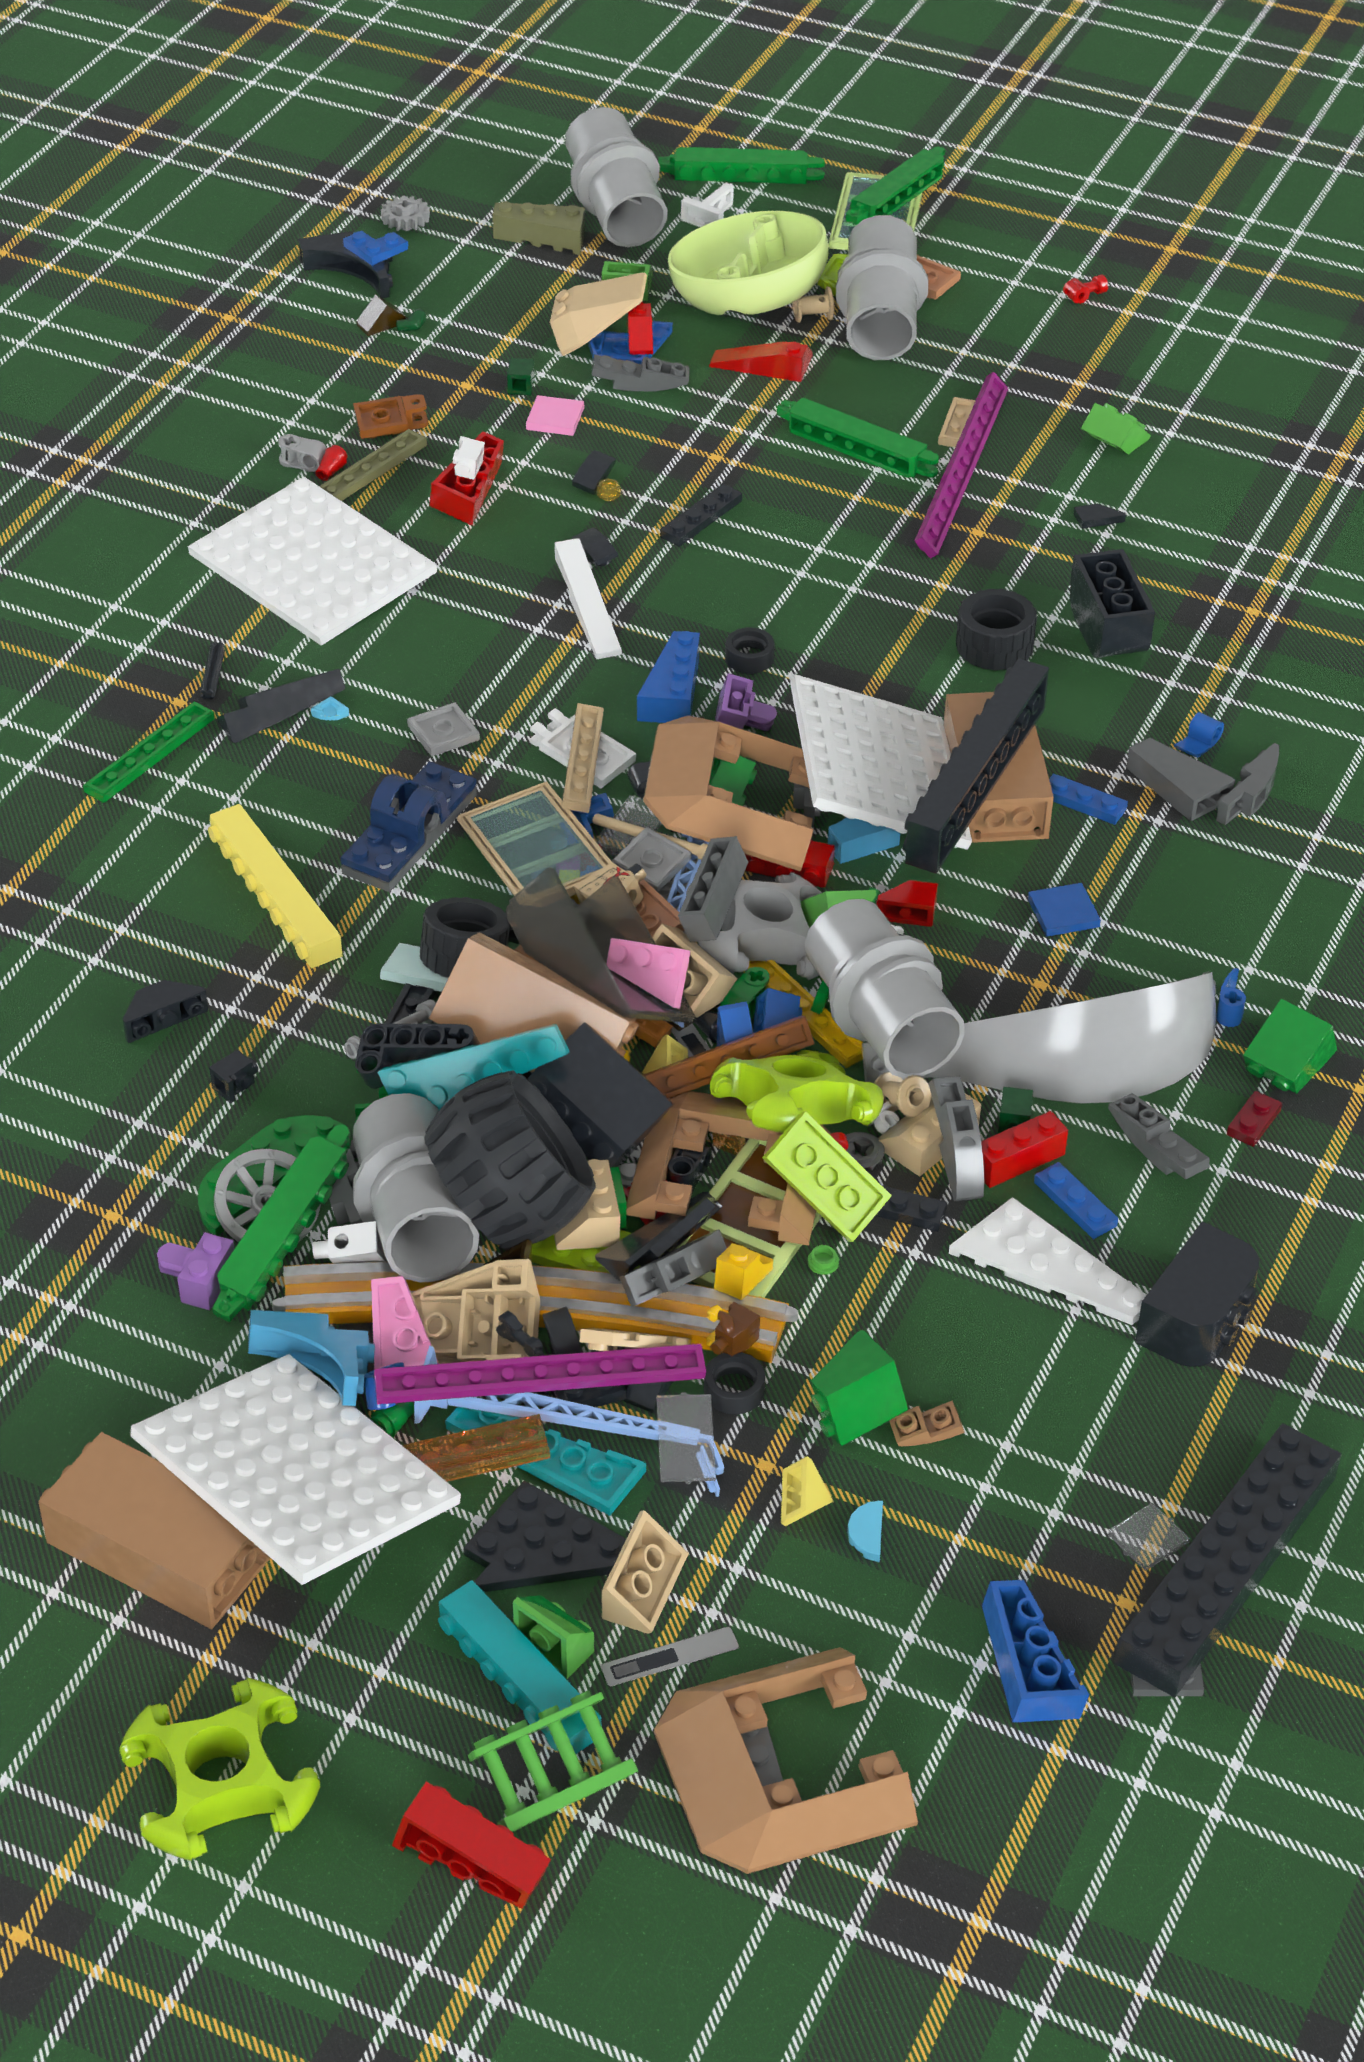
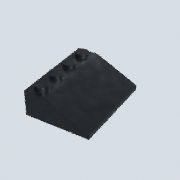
[527,1022,674,1167]

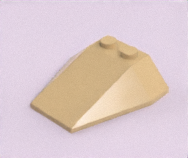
[550,272,647,356]
[411,1259,540,1364]

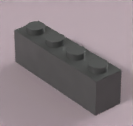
[678,836,748,942]

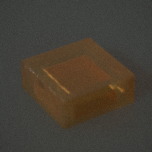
[712,1132,745,1156]

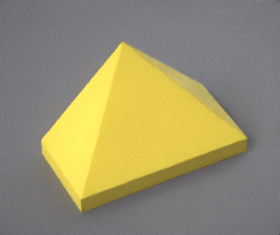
[642,1034,688,1074]
[781,1456,833,1526]

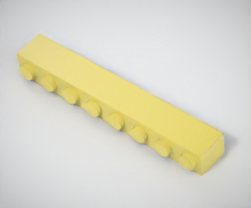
[208,804,343,969]

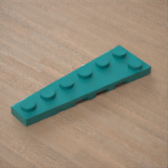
[378,1024,570,1110]
[445,1407,646,1516]

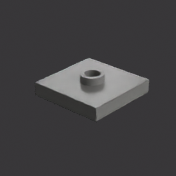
[407,702,480,757]
[612,827,691,892]

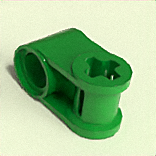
[720,967,769,1019]

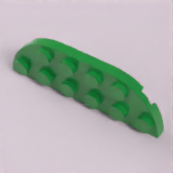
[198,1115,347,1236]

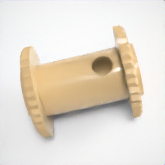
[792,287,834,323]
[874,1072,931,1117]

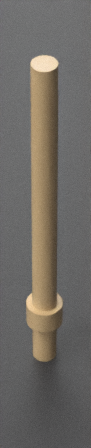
[593,813,708,860]

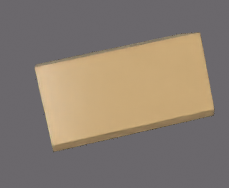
[602,1510,689,1634]

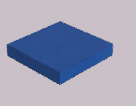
[1028,883,1101,937]

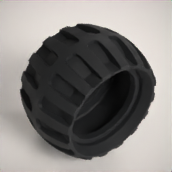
[424,1070,596,1250]

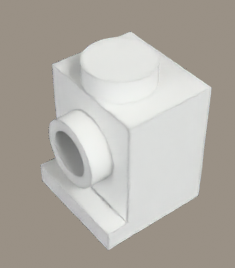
[453,436,485,480]

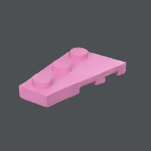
[606,938,691,1009]
[371,1276,439,1369]

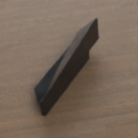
[217,669,345,743]
[595,1192,723,1282]

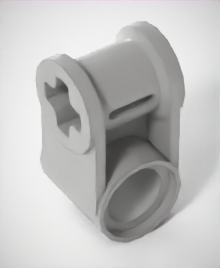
[278,434,327,472]

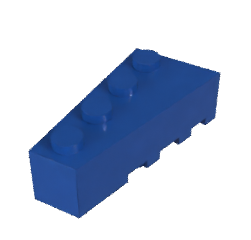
[637,631,700,723]
[982,1580,1089,1723]

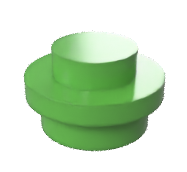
[808,1245,839,1275]

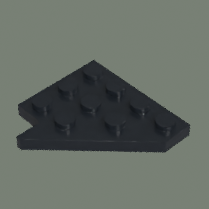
[464,1480,626,1592]

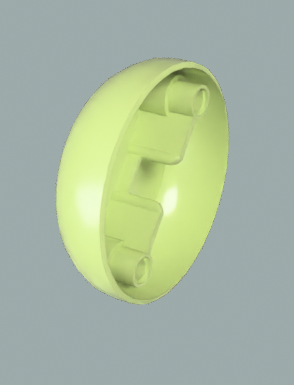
[668,211,829,315]

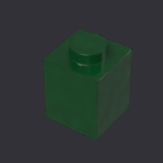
[507,358,535,396]
[998,1086,1033,1133]

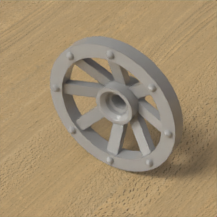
[214,1149,321,1242]

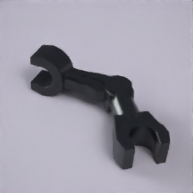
[496,1310,549,1395]

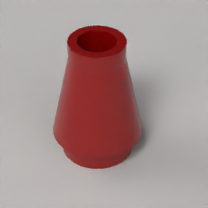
[315,445,348,481]

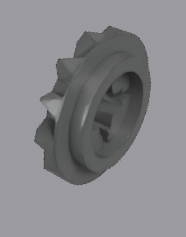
[846,1132,885,1171]

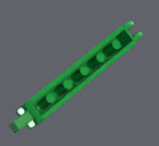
[846,146,945,225]
[658,147,825,184]
[776,397,939,478]
[212,1124,351,1322]

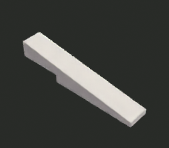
[555,538,622,659]

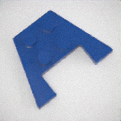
[588,321,673,364]

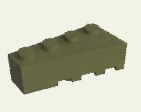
[492,201,585,255]

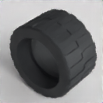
[956,589,1037,670]
[420,897,511,978]

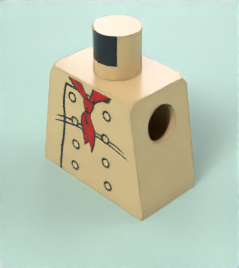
[573,863,646,928]

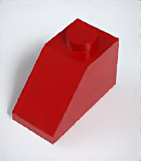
[627,302,653,355]
[877,880,938,927]

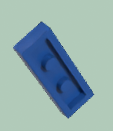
[1049,774,1128,825]
[1034,1162,1118,1240]

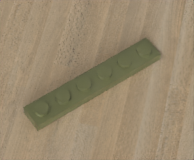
[319,429,427,501]

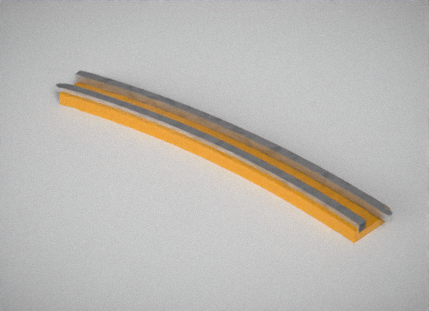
[272,1261,798,1363]

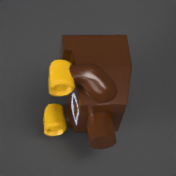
[706,1302,760,1356]

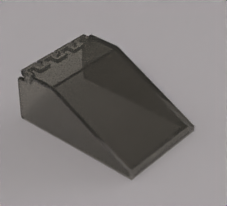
[506,867,697,1023]

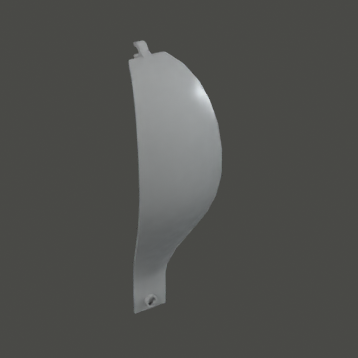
[862,972,1216,1103]

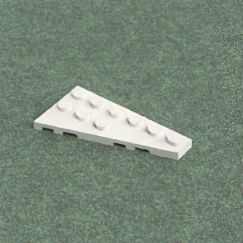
[949,1197,1146,1325]

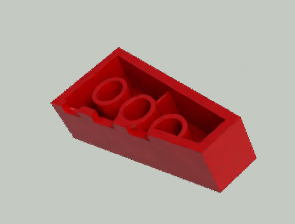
[430,431,504,526]
[392,1781,551,1909]

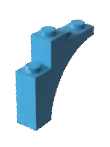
[828,818,900,864]
[248,1310,375,1406]

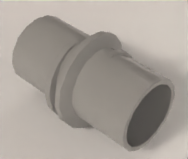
[565,107,668,247]
[836,215,928,360]
[804,899,965,1079]
[353,1093,479,1282]

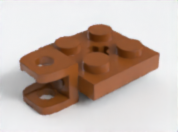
[353,394,429,439]

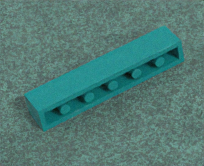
[438,1580,602,1754]

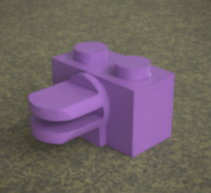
[715,673,777,731]
[157,1232,235,1311]

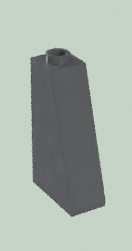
[1126,738,1235,821]

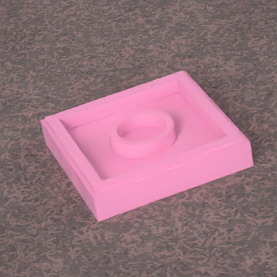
[526,395,584,436]

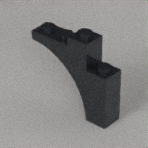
[298,231,393,298]

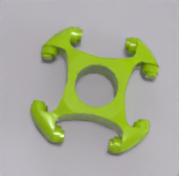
[710,1050,884,1133]
[119,1677,320,1861]

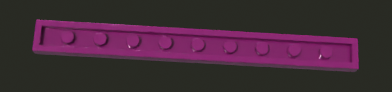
[374,1344,706,1404]

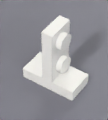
[681,183,734,227]

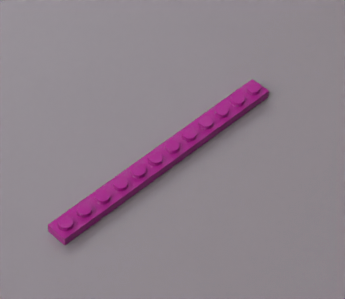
[914,371,1009,559]

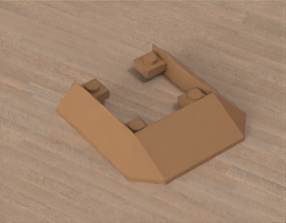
[643,716,814,871]
[626,1091,831,1246]
[654,1647,918,1874]

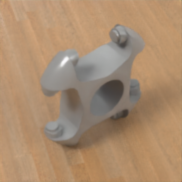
[686,872,822,980]

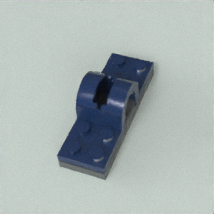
[341,761,477,892]

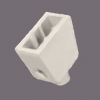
[312,1221,387,1264]

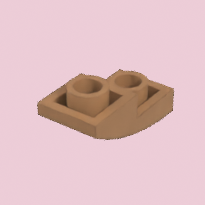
[889,1401,965,1447]

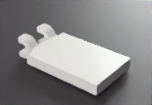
[530,708,636,788]

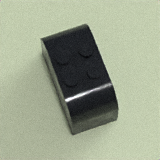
[1070,549,1155,658]
[1135,1221,1259,1367]

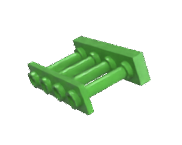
[468,1690,638,1832]

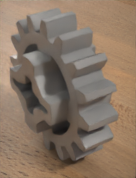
[381,196,430,231]

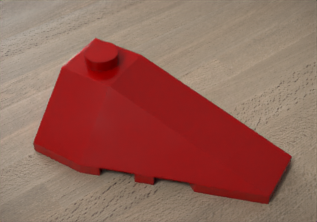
[710,341,813,382]

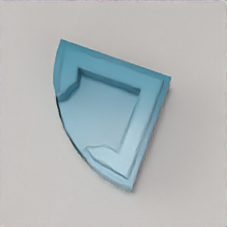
[311,696,349,720]

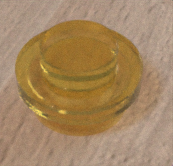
[597,479,621,501]

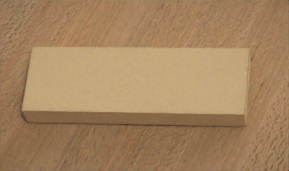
[938,397,975,447]

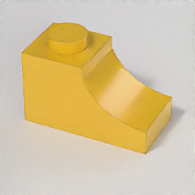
[714,1243,774,1300]

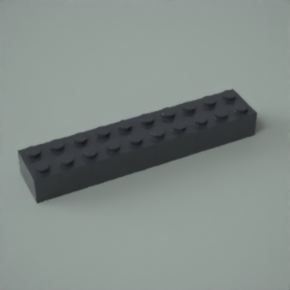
[903,658,1049,874]
[1114,1423,1342,1698]

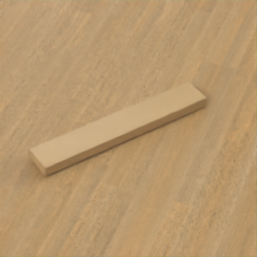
[561,703,604,813]

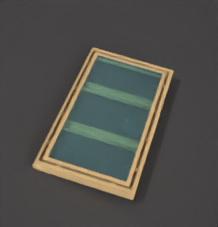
[457,781,612,913]

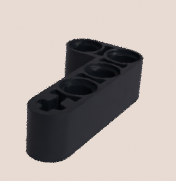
[355,1023,480,1089]

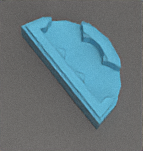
[847,1501,883,1562]

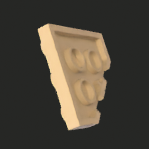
[580,1328,691,1351]

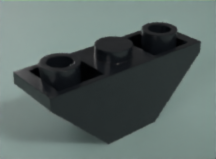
[123,980,208,1043]

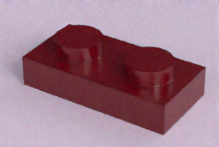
[1227,1090,1282,1147]

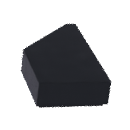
[1073,503,1126,529]

